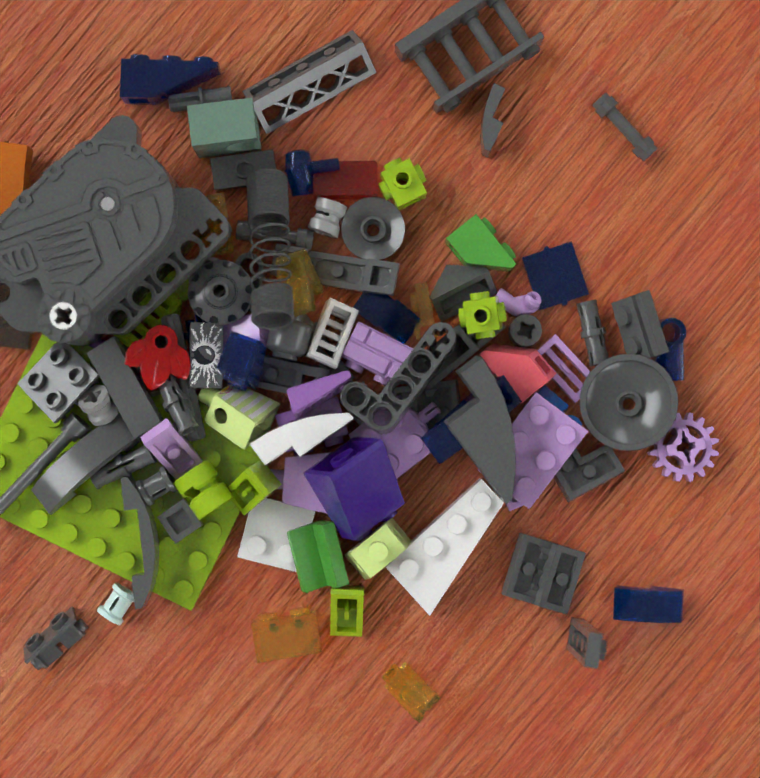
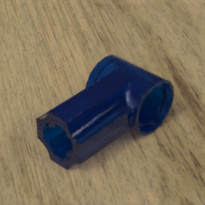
[654,318,686,381]

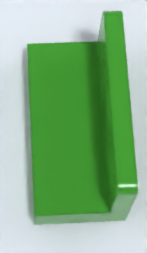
[287,520,349,593]

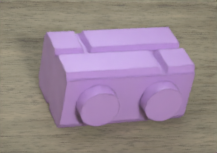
[341,321,413,386]

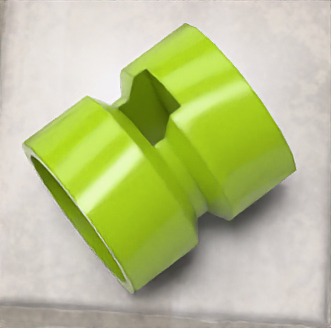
[173,459,234,521]

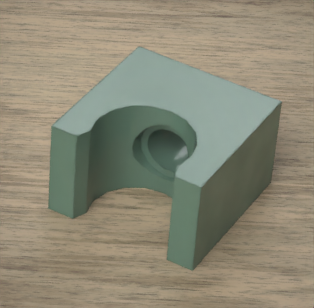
[187,98,262,159]

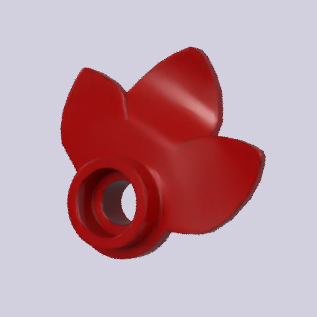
[125,325,191,390]

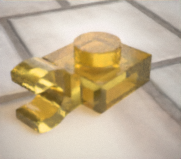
[409,282,438,341]

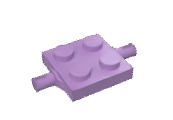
[349,395,441,479]

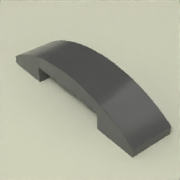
[270,243,400,296]
[31,413,144,515]
[121,477,159,609]

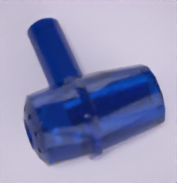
[284,149,340,197]

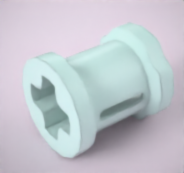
[97,582,134,625]

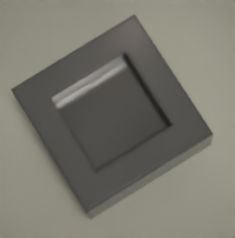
[157,498,204,544]

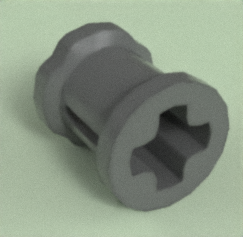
[135,466,178,506]

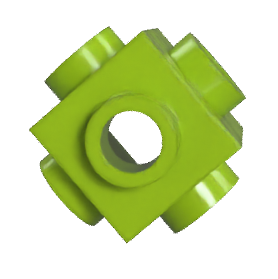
[378,158,427,211]
[458,291,507,339]

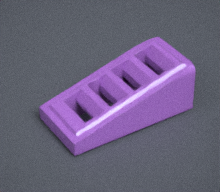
[286,370,353,419]

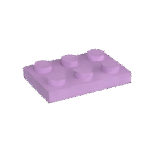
[477,392,588,509]

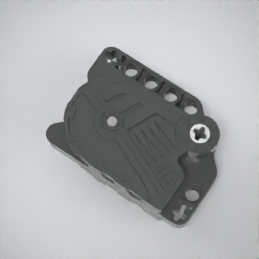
[0,115,232,346]

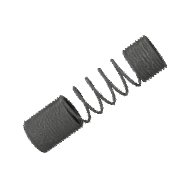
[246,168,294,330]

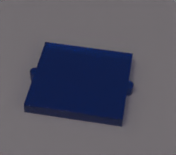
[521,242,589,311]

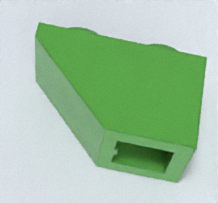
[445,214,516,272]

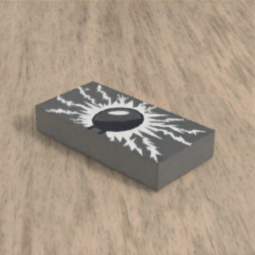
[188,322,223,389]

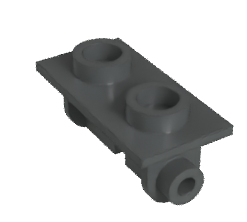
[23,607,89,670]

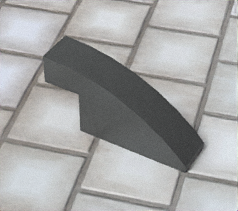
[443,355,516,504]

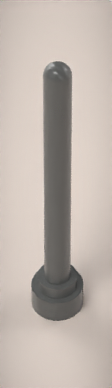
[0,412,91,515]

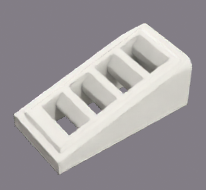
[306,298,359,369]

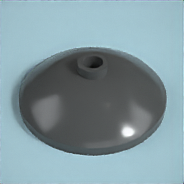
[580,354,678,451]

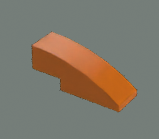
[0,142,33,215]

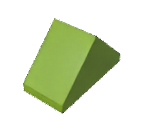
[228,460,282,516]
[330,586,364,637]

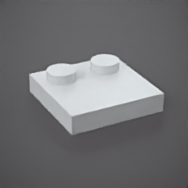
[237,498,315,572]

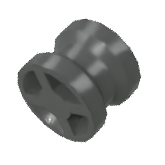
[508,314,542,348]

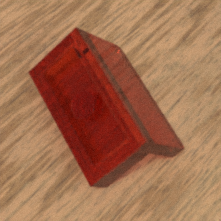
[313,161,378,200]

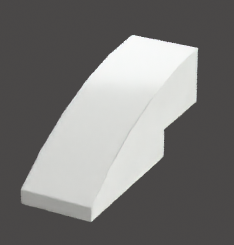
[250,413,354,465]

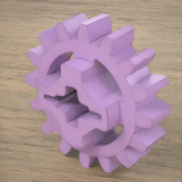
[647,412,719,482]

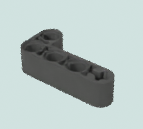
[340,322,456,434]

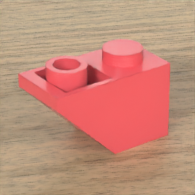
[479,344,556,404]

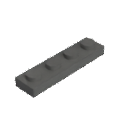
[567,617,607,669]

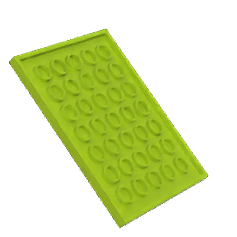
[0,333,267,611]

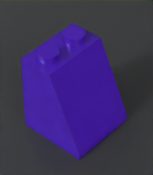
[303,437,405,541]

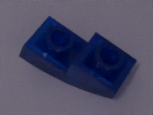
[613,585,684,623]

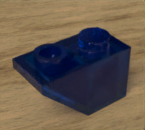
[216,331,266,392]

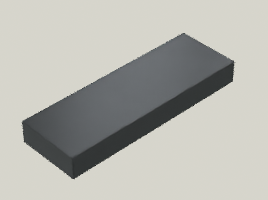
[87,336,164,439]

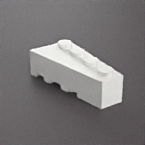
[386,478,504,615]

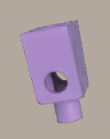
[270,453,330,514]

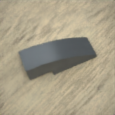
[413,309,506,390]

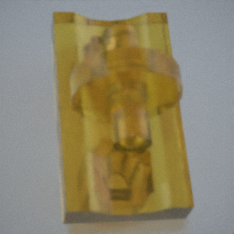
[382,662,441,723]

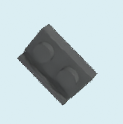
[611,290,669,358]

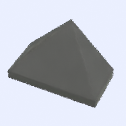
[430,265,497,322]

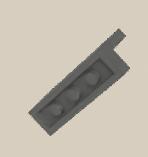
[242,30,377,134]

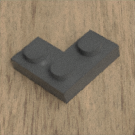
[553,445,625,503]

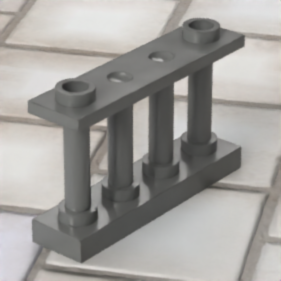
[395,0,544,114]

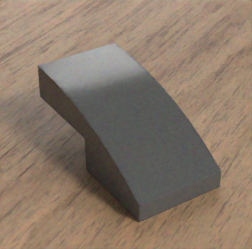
[480,83,506,158]

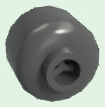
[266,314,312,362]

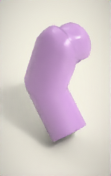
[495,288,542,317]

